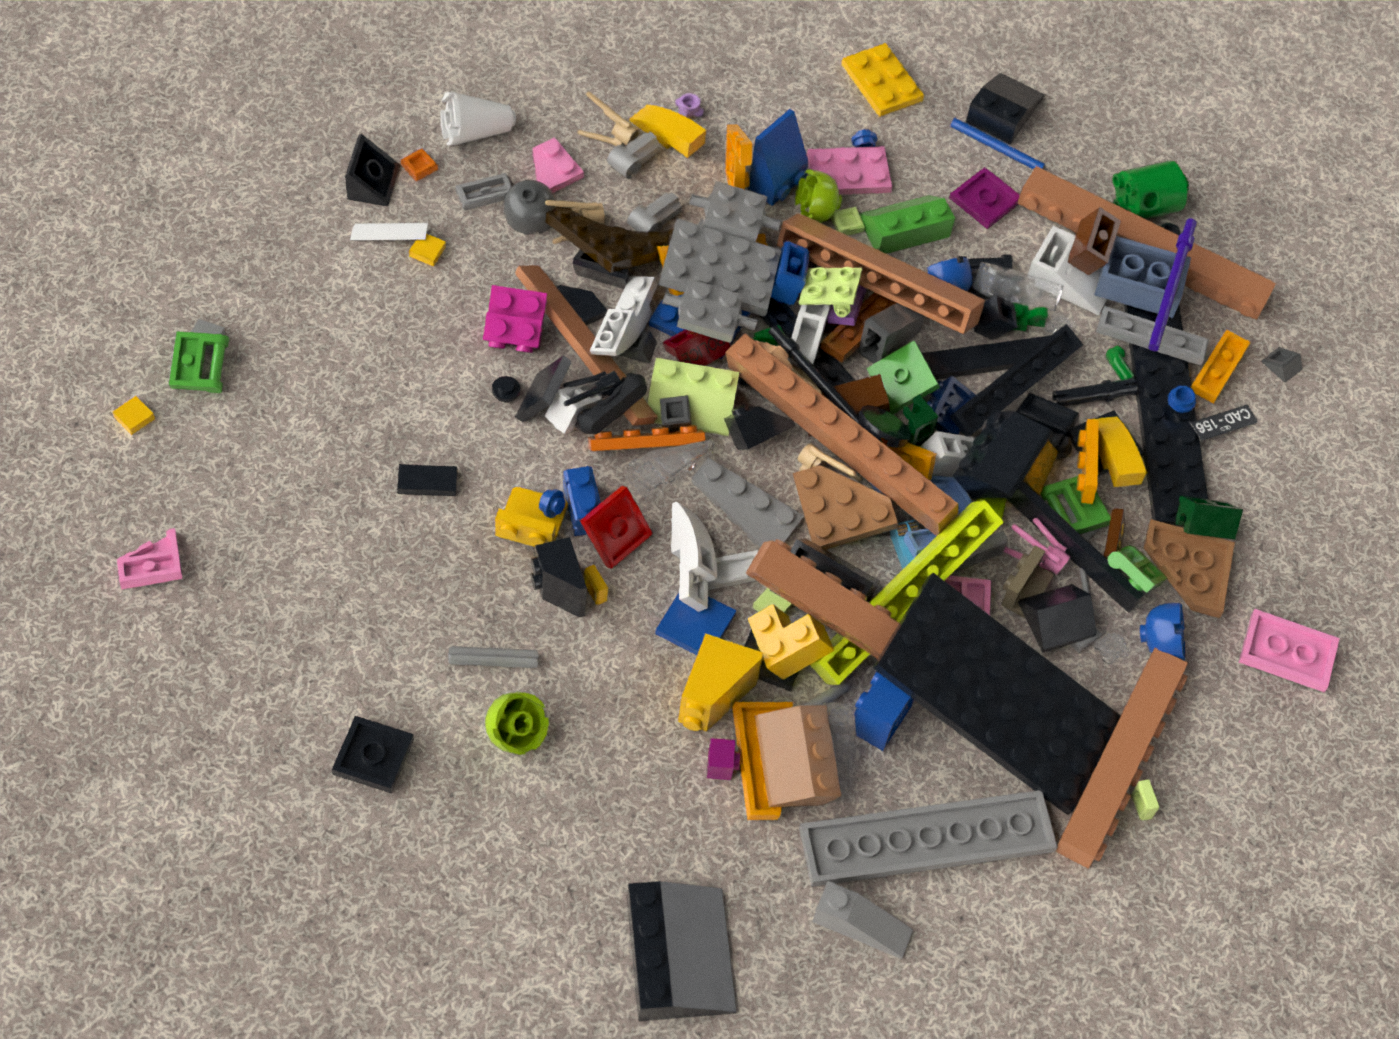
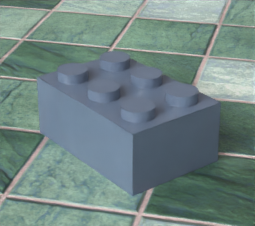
[1094,236,1191,318]

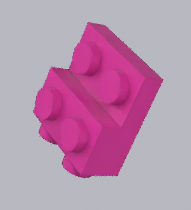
[483,285,548,353]

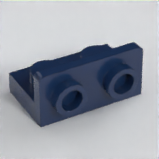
[927,376,976,435]

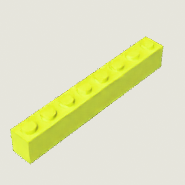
[810,500,1003,685]

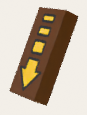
[1104,508,1126,560]

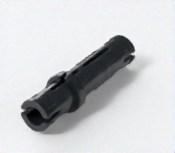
[1052,377,1137,406]

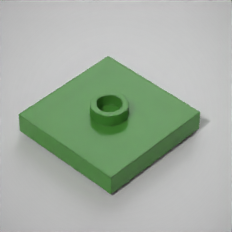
[866,340,940,414]

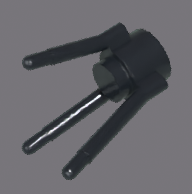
[563,371,622,428]

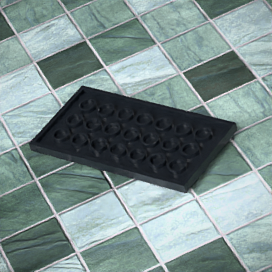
[872,573,1121,814]

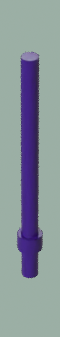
[1148,218,1197,351]

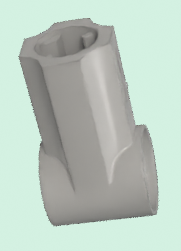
[607,132,661,179]
[627,192,682,232]

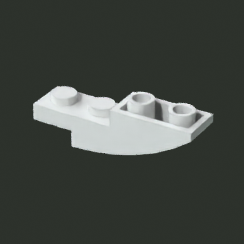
[590,276,658,356]
[671,502,717,612]

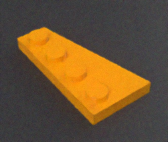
[732,702,793,820]

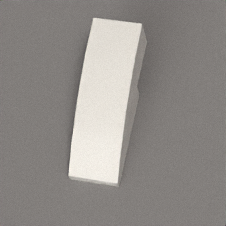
[787,305,831,366]

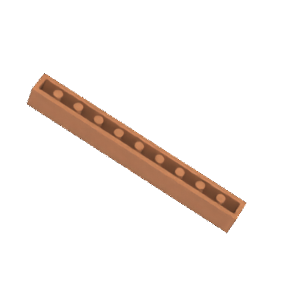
[1017,166,1276,320]
[725,334,958,536]

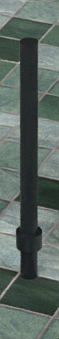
[768,325,883,443]

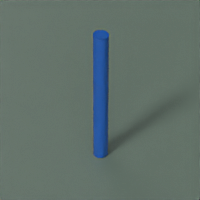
[950,118,1045,170]

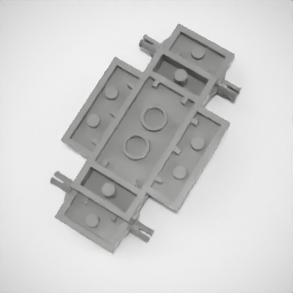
[658,181,781,343]

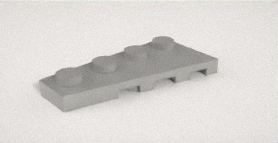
[692,457,804,547]

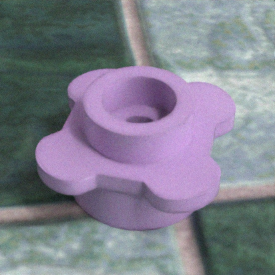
[675,93,703,117]

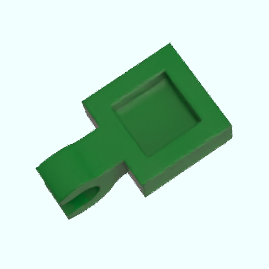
[1012,302,1048,331]

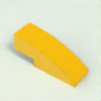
[629,104,707,158]
[1092,416,1147,487]

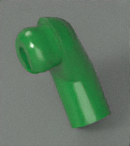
[1106,346,1134,380]

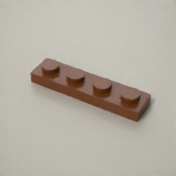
[820,292,896,363]

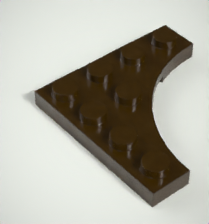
[545,207,673,273]

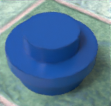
[851,129,877,147]
[1168,386,1196,413]
[539,489,565,518]

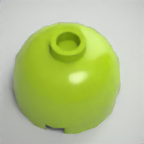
[794,169,842,223]
[485,691,549,755]

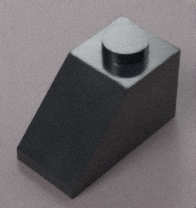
[724,404,795,450]

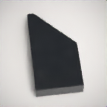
[556,285,607,326]

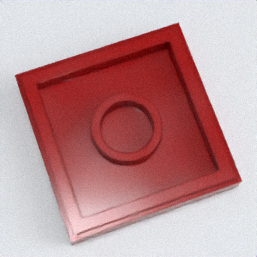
[580,486,653,569]

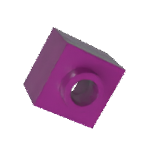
[706,738,740,780]

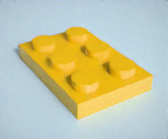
[841,43,924,117]

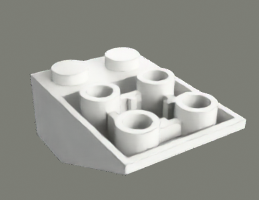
[1025,226,1107,315]

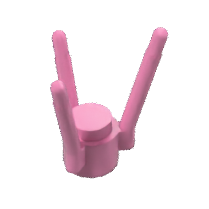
[1003,518,1071,575]

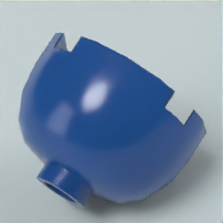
[927,257,973,292]
[1140,603,1186,661]

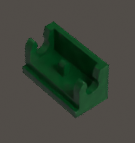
[903,394,939,447]
[1176,496,1243,540]

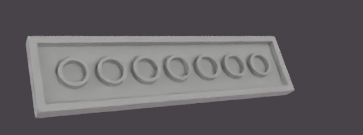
[799,791,1057,887]

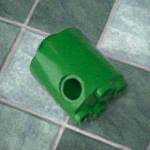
[1112,160,1189,219]

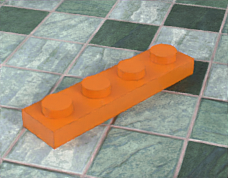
[588,425,705,451]

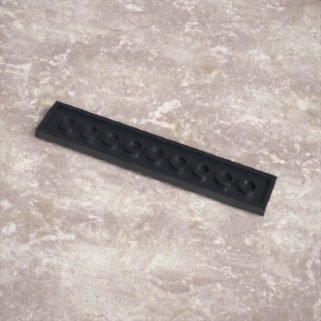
[1124,304,1208,527]

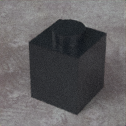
[973,295,1017,340]

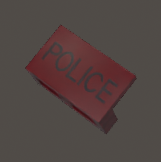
[662,329,731,366]

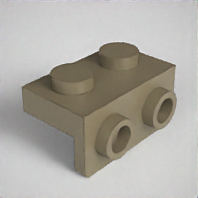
[1001,546,1054,618]

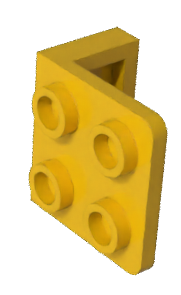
[495,487,568,547]

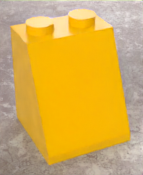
[678,634,764,732]

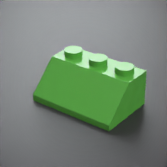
[859,195,955,254]

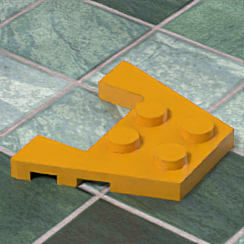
[725,124,752,190]

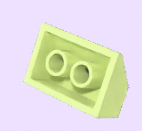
[648,358,739,436]

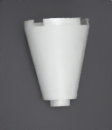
[440,92,516,145]

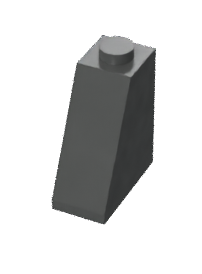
[858,303,925,364]

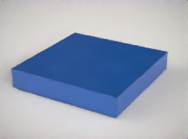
[655,593,736,655]

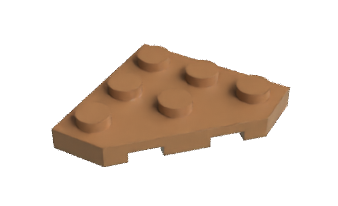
[792,465,899,550]
[1143,519,1235,618]

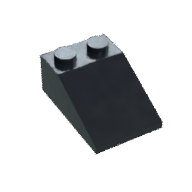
[965,73,1045,145]

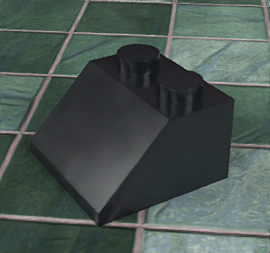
[530,537,587,618]

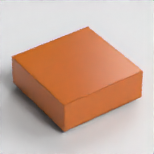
[400,148,438,182]

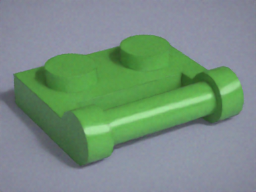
[169,331,229,393]
[1039,476,1111,534]
[1108,545,1167,593]

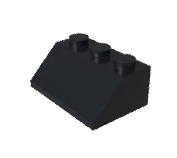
[953,411,1053,499]
[770,538,880,603]

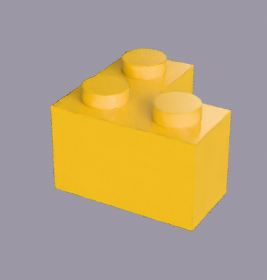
[747,604,834,680]

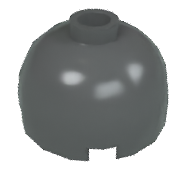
[504,180,556,235]

